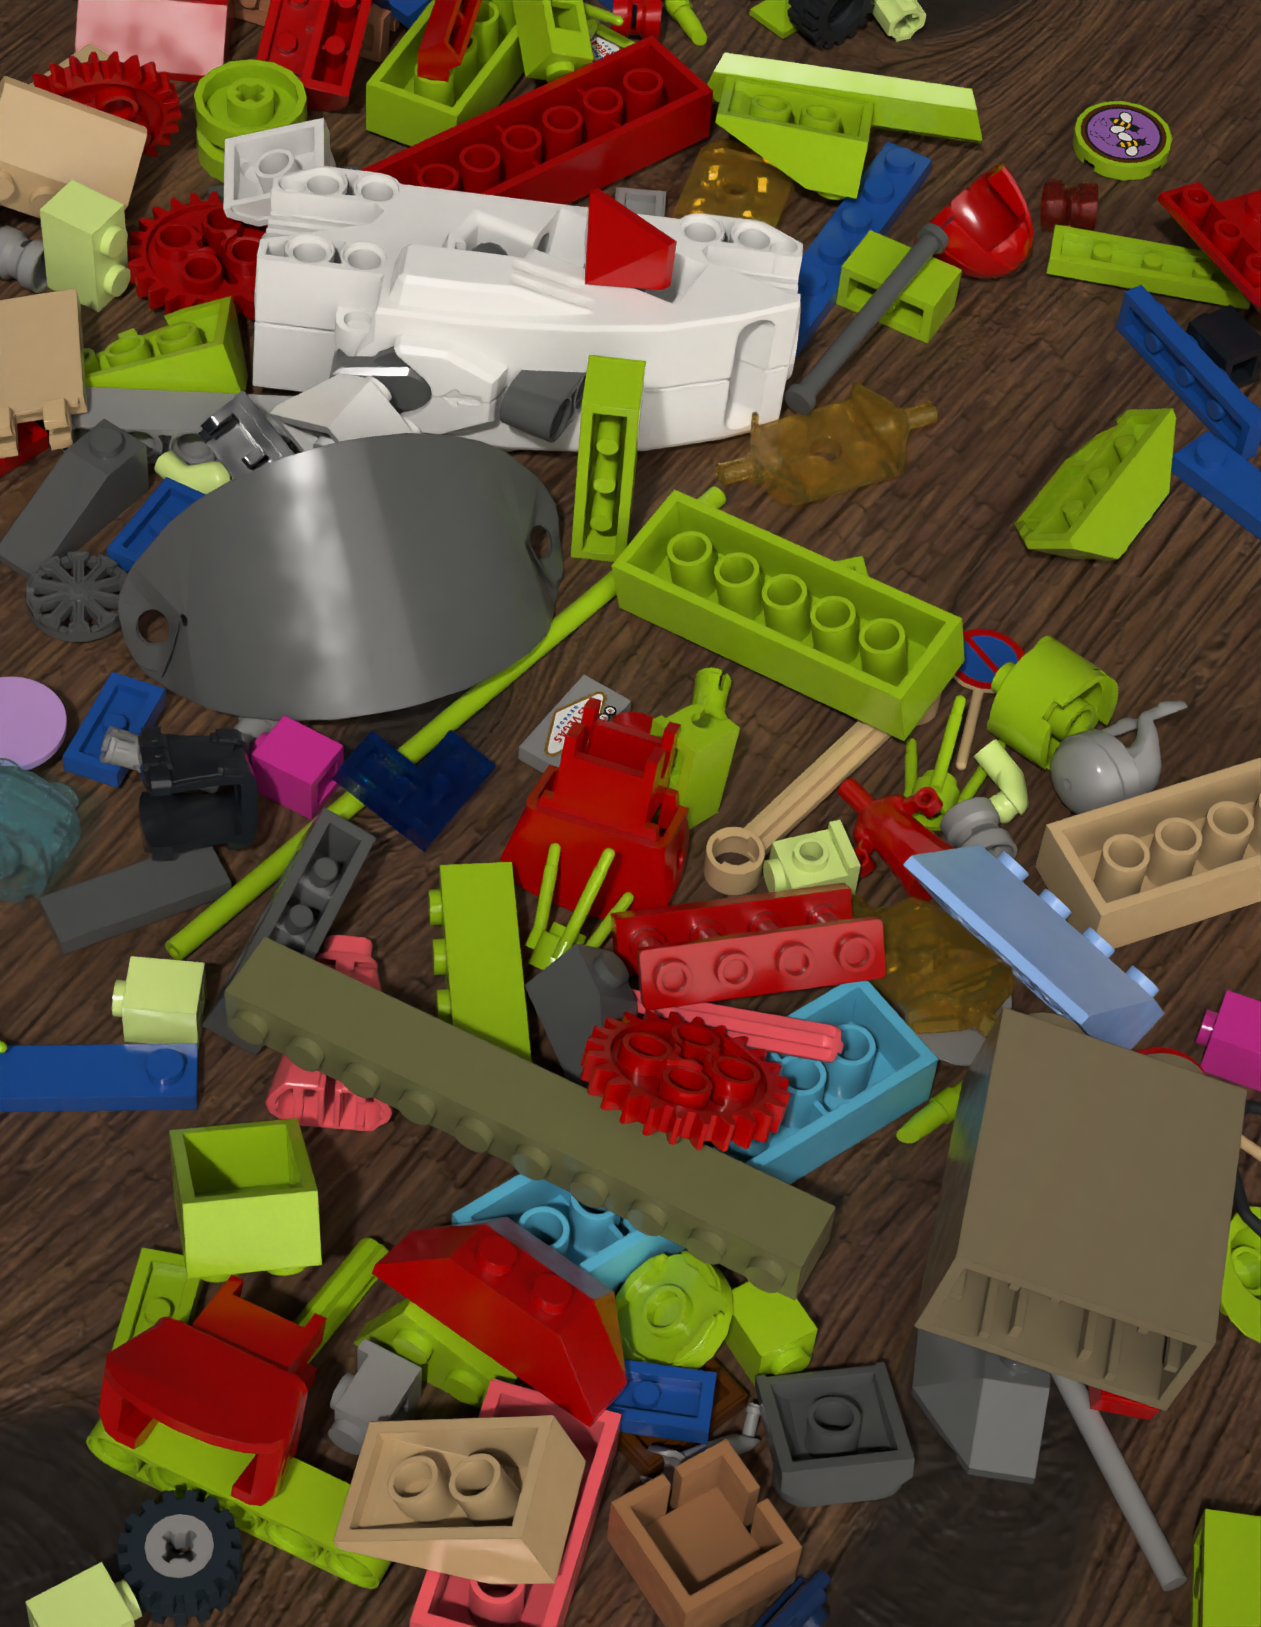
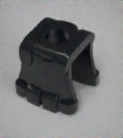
[137,726,258,861]

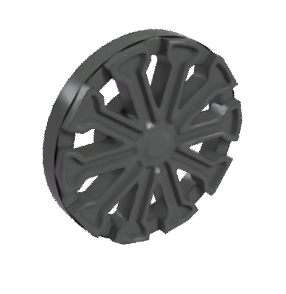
[25,551,127,642]

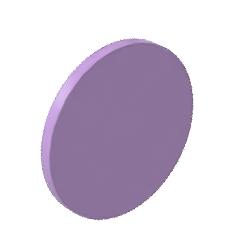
[0,677,67,774]

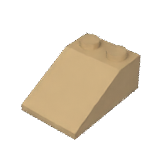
[333,1415,586,1584]

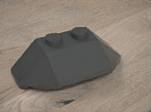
[911,1272,1051,1484]

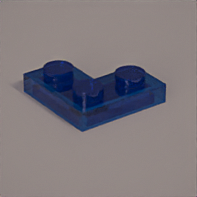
[332,730,496,852]

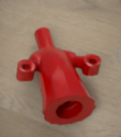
[838,778,955,904]

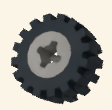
[117,1490,243,1627]

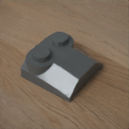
[755,1362,915,1507]

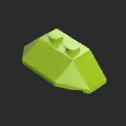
[1014,408,1176,561]

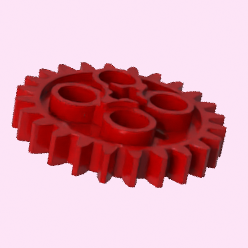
[32,51,182,167]
[127,191,268,320]
[580,1010,791,1152]

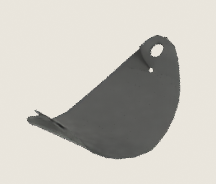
[118,433,564,720]

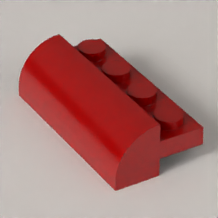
[256,0,373,111]

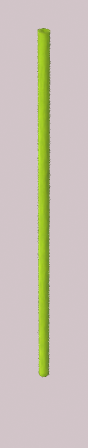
[165,486,726,961]

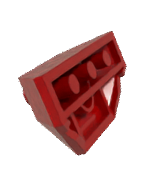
[372,1217,627,1428]

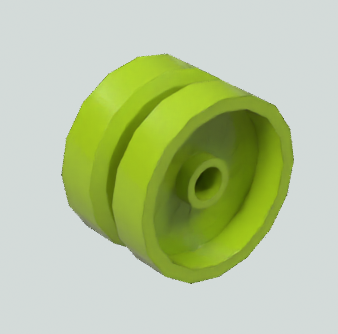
[194,59,307,183]

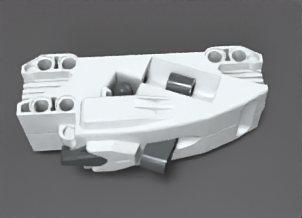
[252,166,803,452]

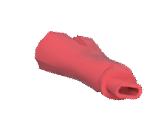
[265,935,393,1132]

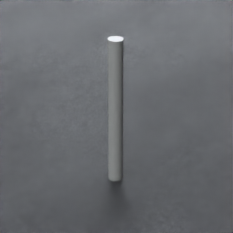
[1051,1373,1187,1591]

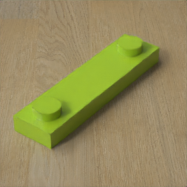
[1046,224,1250,310]

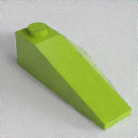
[83,296,248,394]

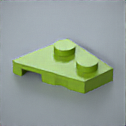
[353,1298,517,1409]

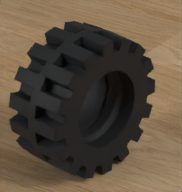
[787,0,875,49]

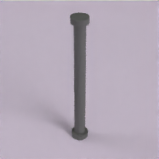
[784,223,949,415]

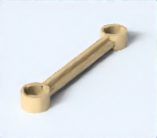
[703,692,942,895]

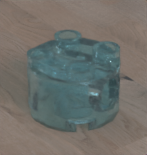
[0,758,81,903]

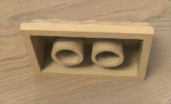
[0,75,147,219]

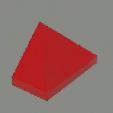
[585,188,677,290]

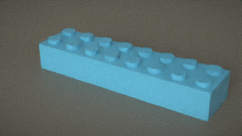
[452,980,938,1293]

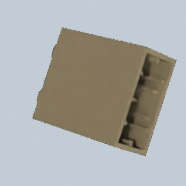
[914,1007,1247,1411]

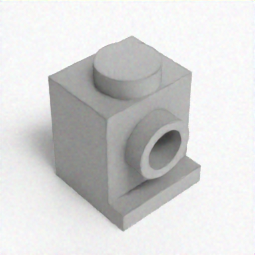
[328,1338,422,1455]

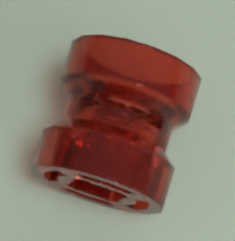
[1040,179,1098,231]

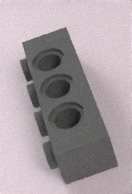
[202,807,376,1056]

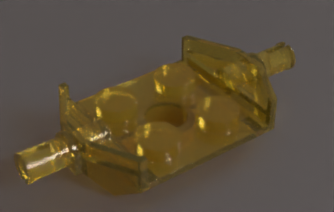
[671,138,796,228]
[715,382,937,506]
[851,895,1013,1039]

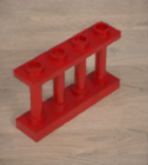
[610,882,886,1010]

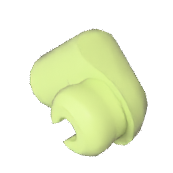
[154,451,233,495]

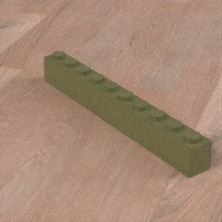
[224,937,836,1300]

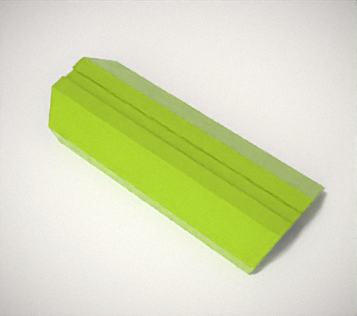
[707,52,983,144]

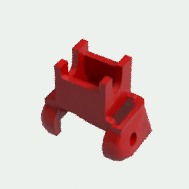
[500,697,689,920]
[98,1275,327,1506]

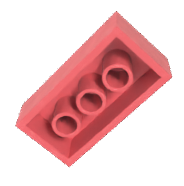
[409,1378,622,1627]

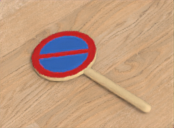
[952,629,1025,771]

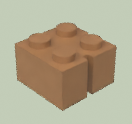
[606,1438,802,1627]

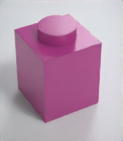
[249,715,344,820]
[1195,990,1261,1092]

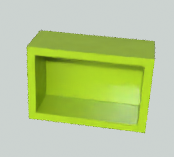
[169,1118,322,1283]

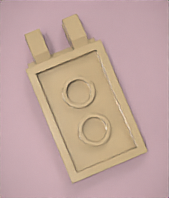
[0,288,88,459]

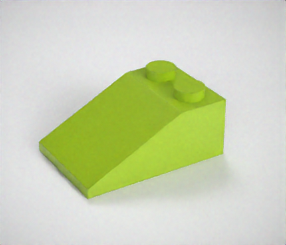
[715,75,874,200]

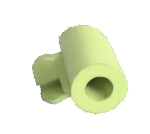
[974,739,1029,824]

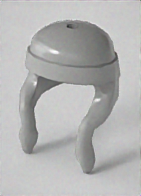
[1050,700,1187,814]

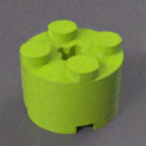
[987,635,1118,770]

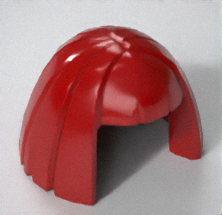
[914,163,1033,278]

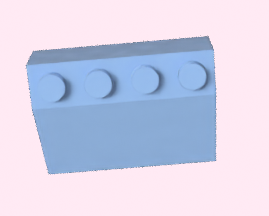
[903,845,1165,1050]

